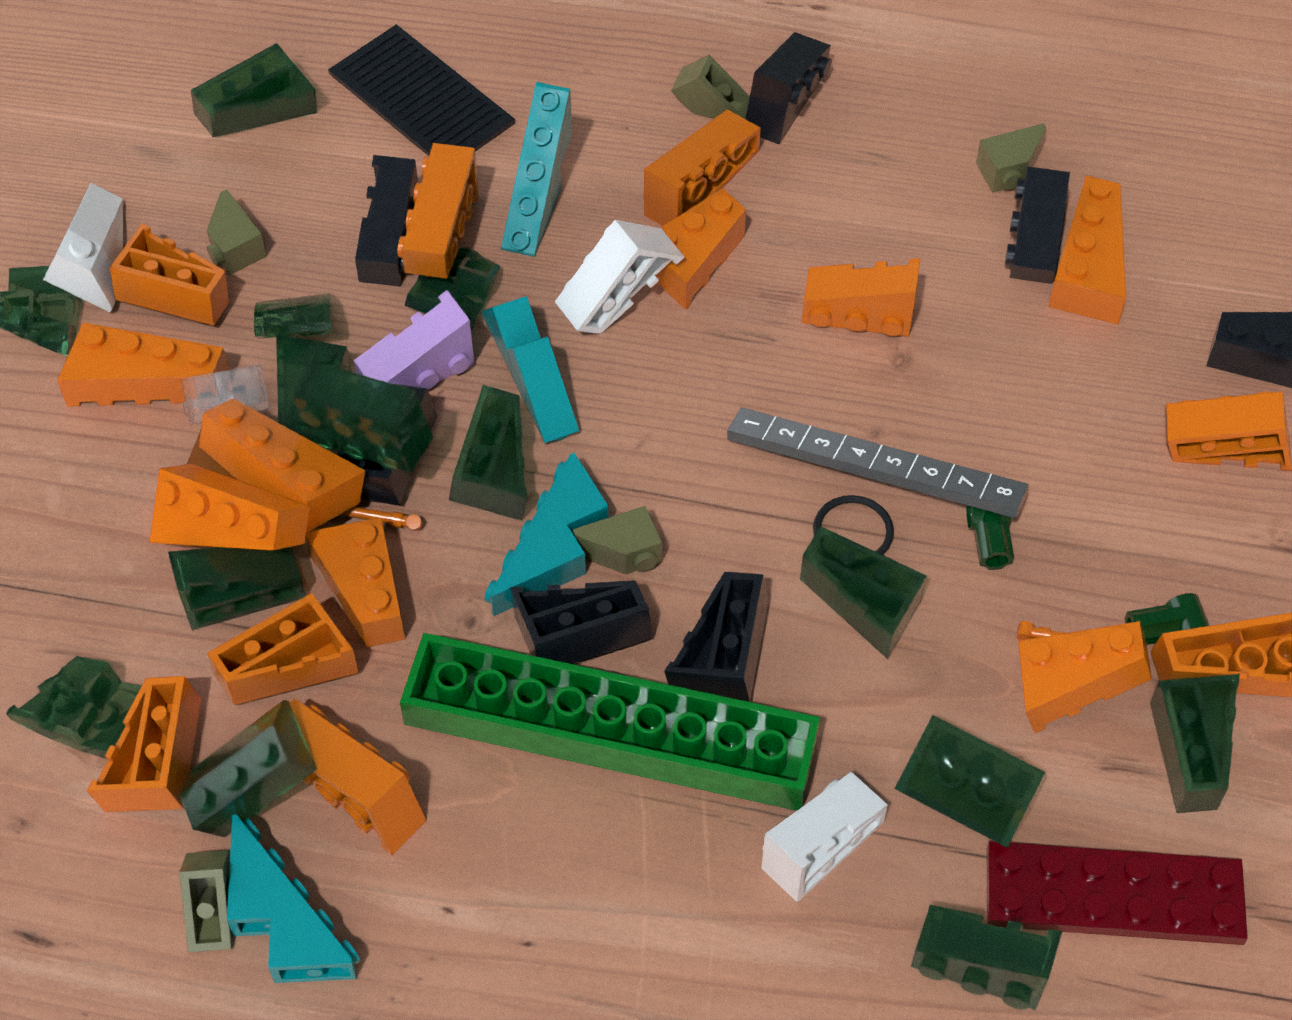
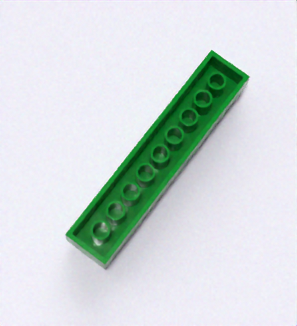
[400,632,820,811]

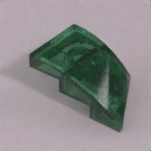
[404,247,500,330]
[0,266,82,356]
[254,293,334,339]
[6,656,141,759]

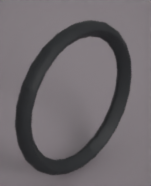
[813,495,894,565]

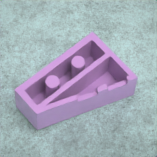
[354,290,475,404]

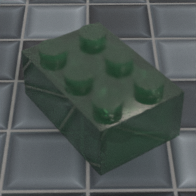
[292,362,433,473]

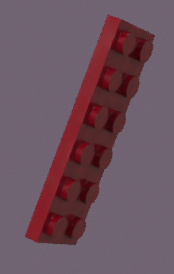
[986,841,1248,945]

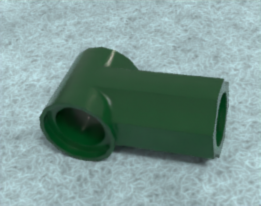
[966,505,1014,570]
[1125,593,1210,645]

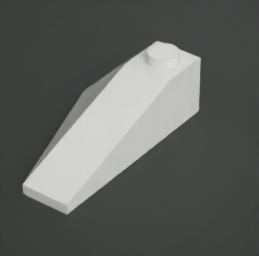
[43,183,123,312]

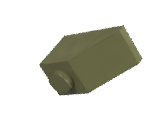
[671,54,750,119]
[976,123,1046,193]
[207,189,267,275]
[573,506,662,574]
[179,850,233,952]

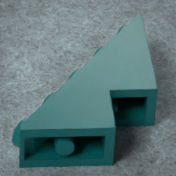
[501,82,572,257]
[481,296,579,443]
[484,452,609,616]
[227,814,360,983]

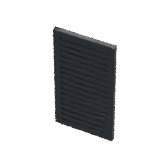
[328,24,515,156]

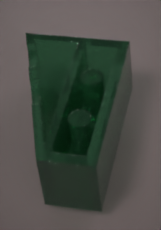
[449,385,527,521]

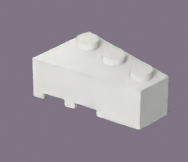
[555,220,684,334]
[761,772,888,902]

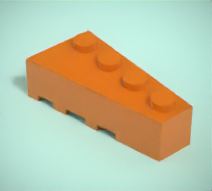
[643,109,761,226]
[397,143,479,279]
[1048,175,1126,325]
[57,322,230,407]
[199,398,365,533]
[149,464,310,550]
[1151,612,1292,697]
[259,698,426,855]

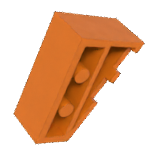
[655,188,746,310]
[110,223,229,326]
[802,258,920,337]
[1166,391,1292,471]
[305,517,405,647]
[207,593,359,705]
[1018,621,1152,733]
[87,676,201,812]

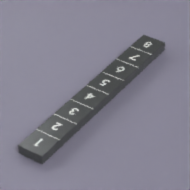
[727,407,1029,518]

